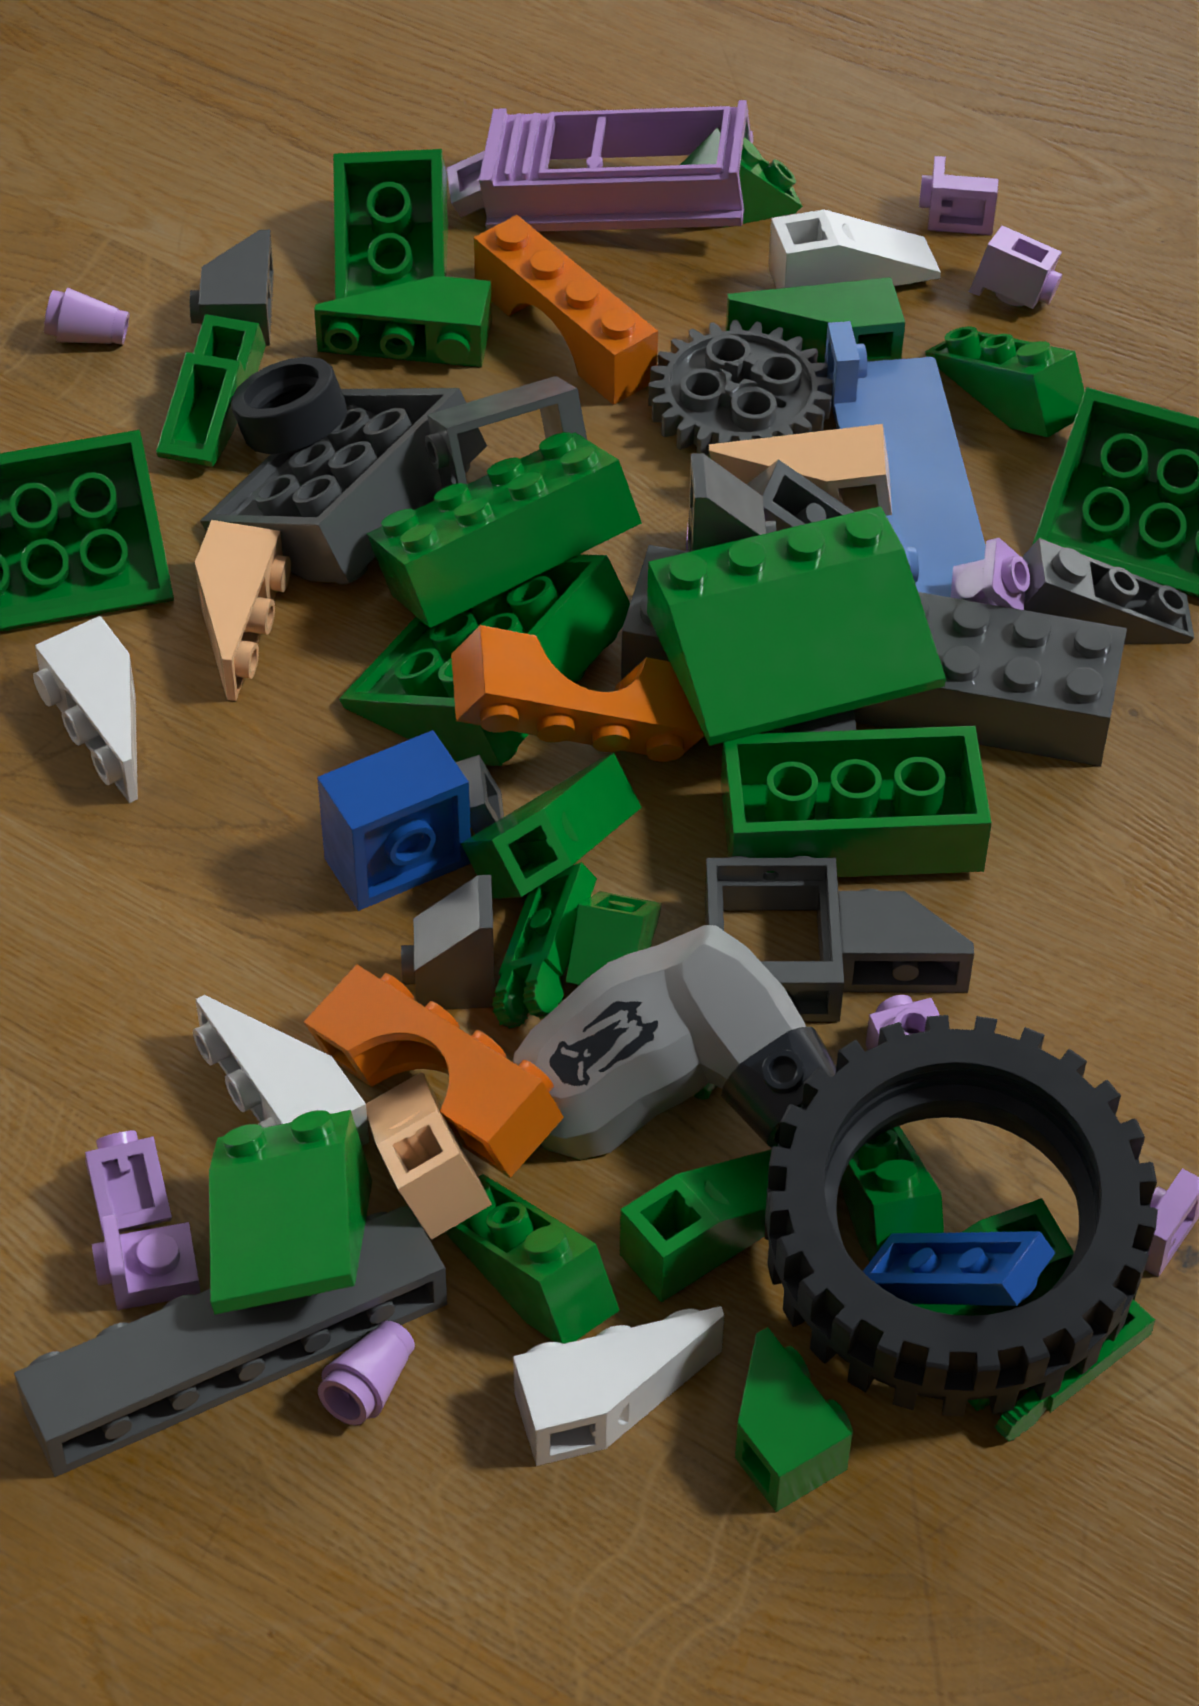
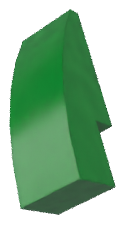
[156,314,266,467]

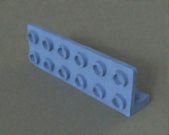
[825,321,986,597]

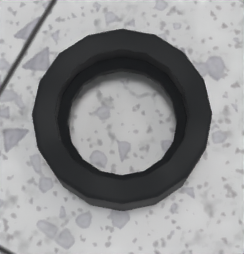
[231,357,347,455]

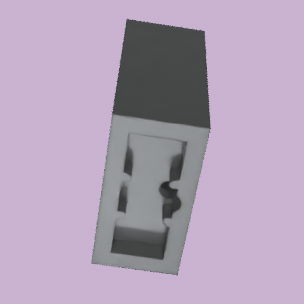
[425,376,587,492]
[704,856,844,1022]

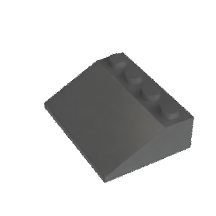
[200,388,487,585]

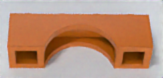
[474,215,658,405]
[451,625,704,762]
[304,964,564,1178]

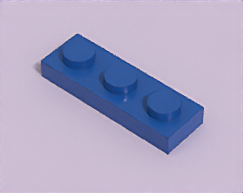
[863,1232,1055,1306]

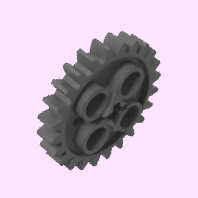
[648,320,833,456]

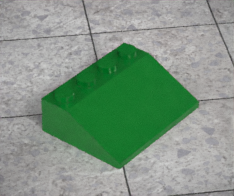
[1032,387,1199,598]
[0,429,174,632]
[647,506,946,746]
[339,554,630,766]

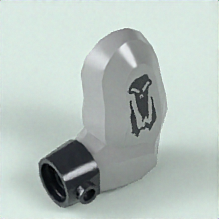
[513,925,836,1160]

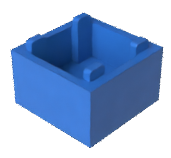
[317,730,471,911]

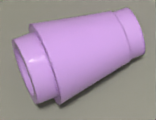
[44,288,129,345]
[318,1321,415,1425]

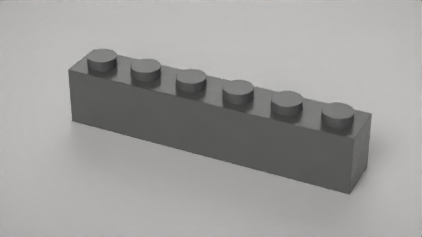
[14,1204,447,1477]

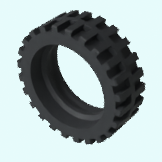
[764,1015,1158,1417]

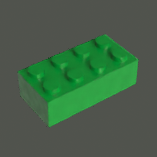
[366,432,642,628]
[721,726,992,877]

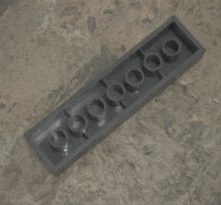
[621,545,1127,767]

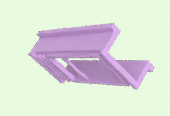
[479,100,753,231]

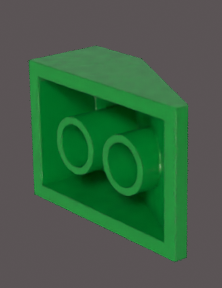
[333,149,448,300]
[209,1110,373,1315]

